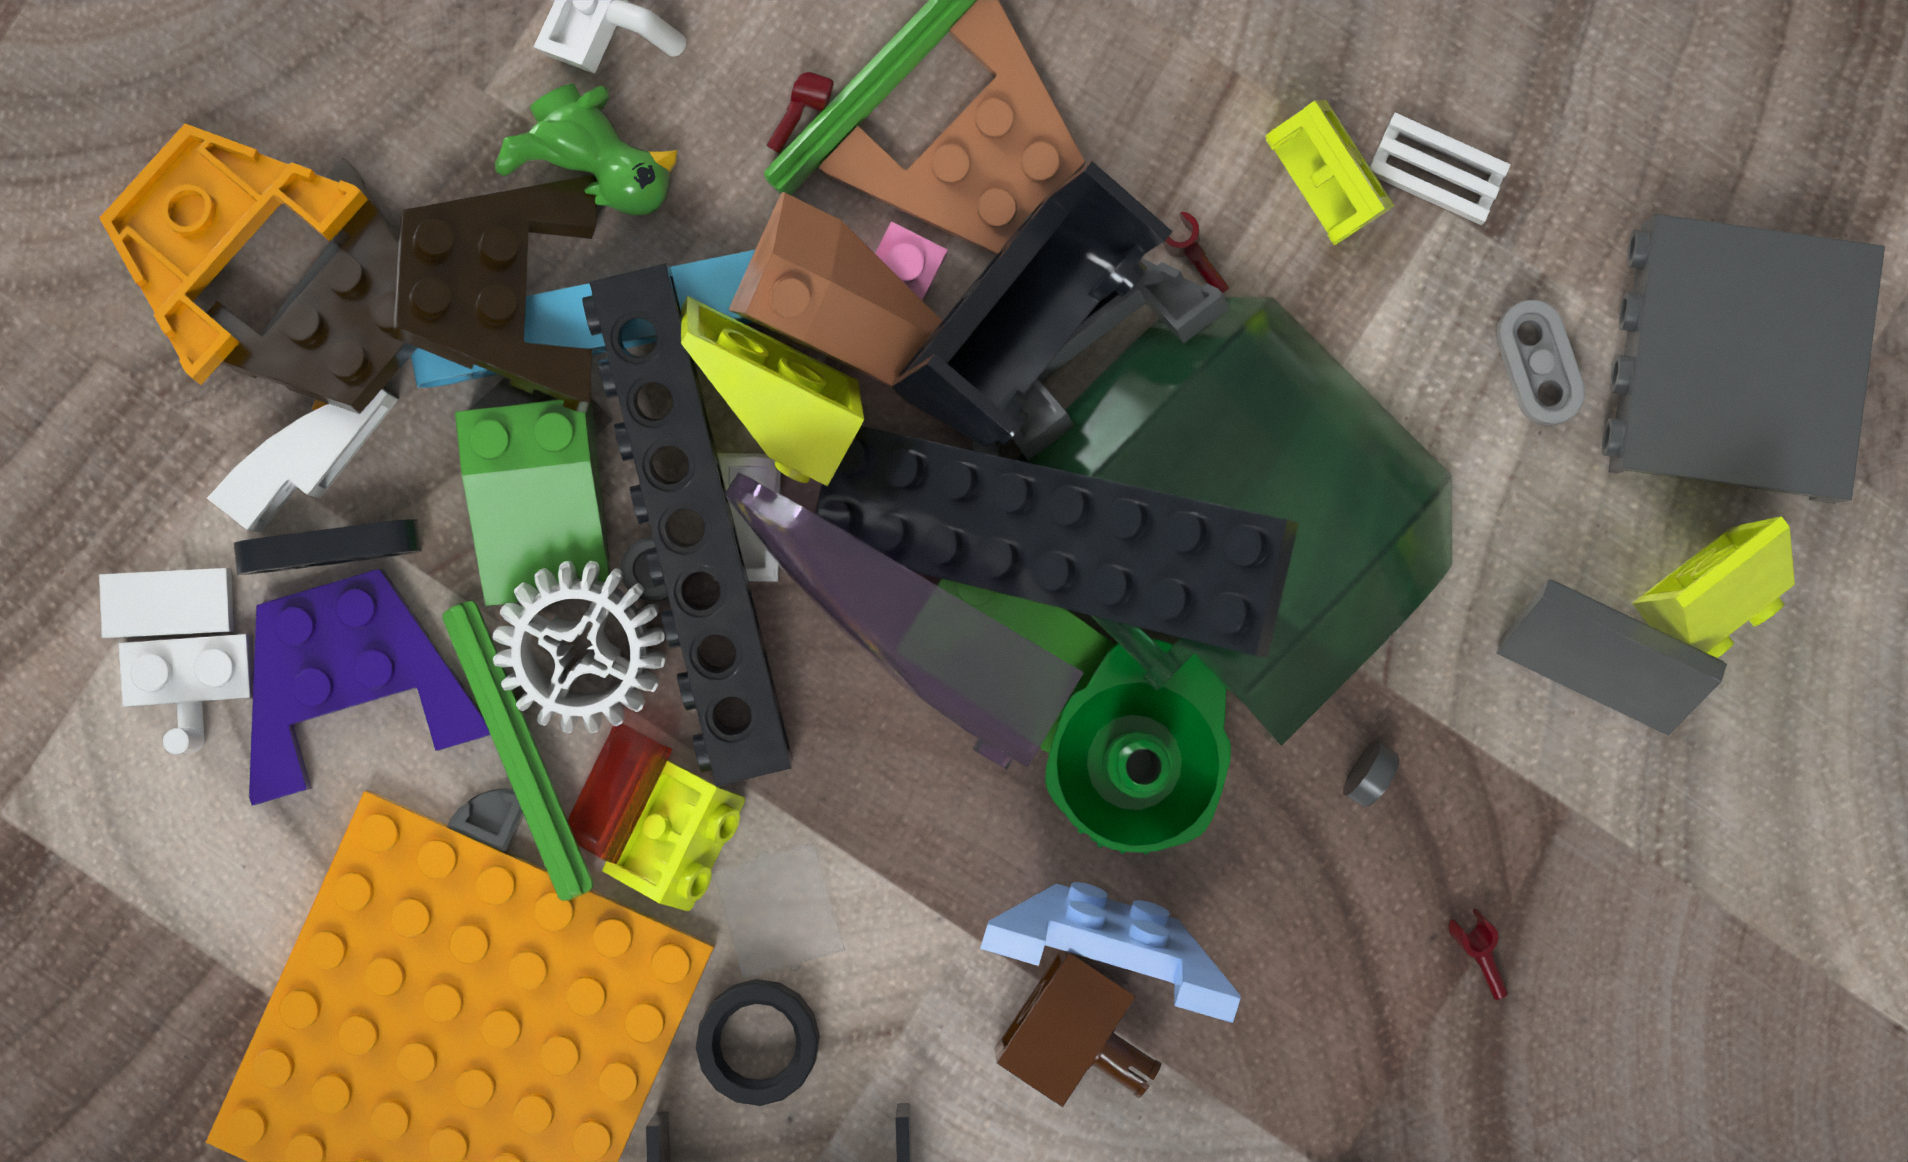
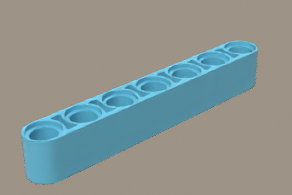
[411,249,756,388]

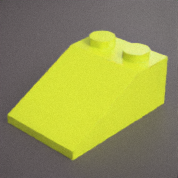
[681,296,864,486]
[1632,516,1795,658]

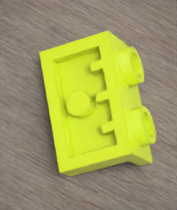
[602,756,745,911]

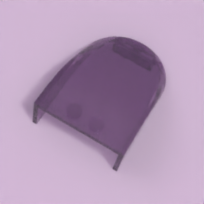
[724,472,1083,769]

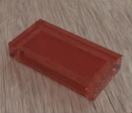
[568,723,673,864]

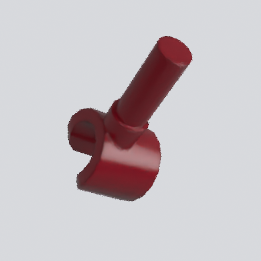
[766,72,834,153]
[1163,212,1229,293]
[1448,908,1508,1000]

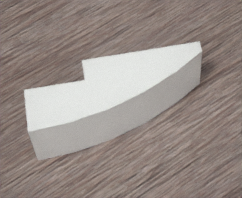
[207,389,399,533]

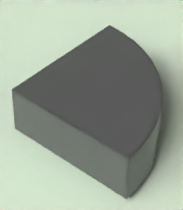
[447,788,524,853]

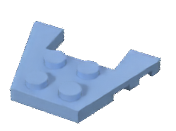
[980,882,1241,1023]

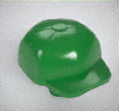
[1045,636,1231,855]

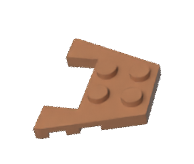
[819,0,1085,256]

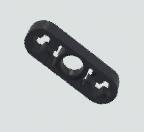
[233,519,422,575]

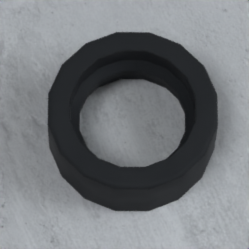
[696,979,820,1106]

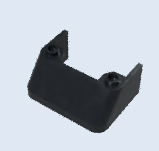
[890,161,1173,446]

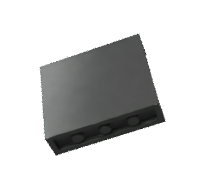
[1602,214,1885,504]

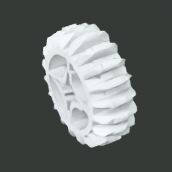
[493,561,667,733]

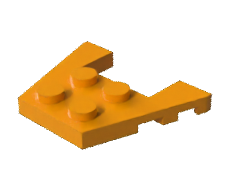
[99,124,368,385]

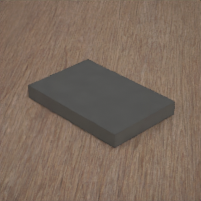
[1496,579,1727,736]

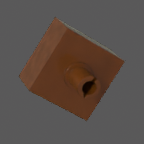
[995,950,1162,1108]

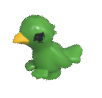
[495,83,677,216]

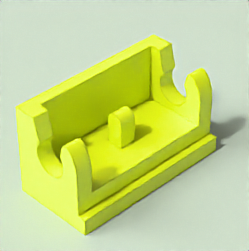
[1265,100,1395,245]

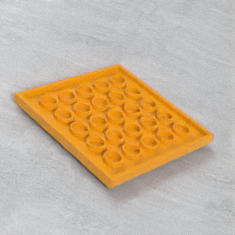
[205,790,715,1162]

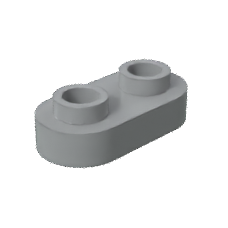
[1496,300,1585,426]

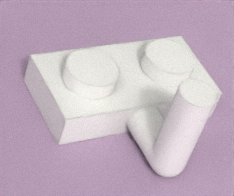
[534,0,686,74]
[118,634,254,754]

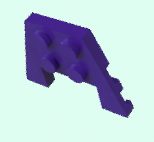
[249,569,490,806]

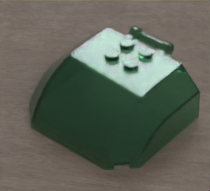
[1016,297,1453,746]

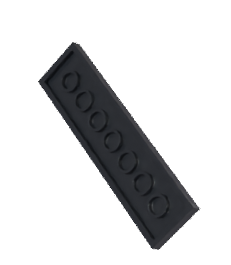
[808,426,1299,658]

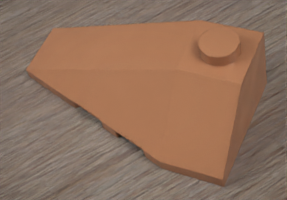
[728,192,942,387]

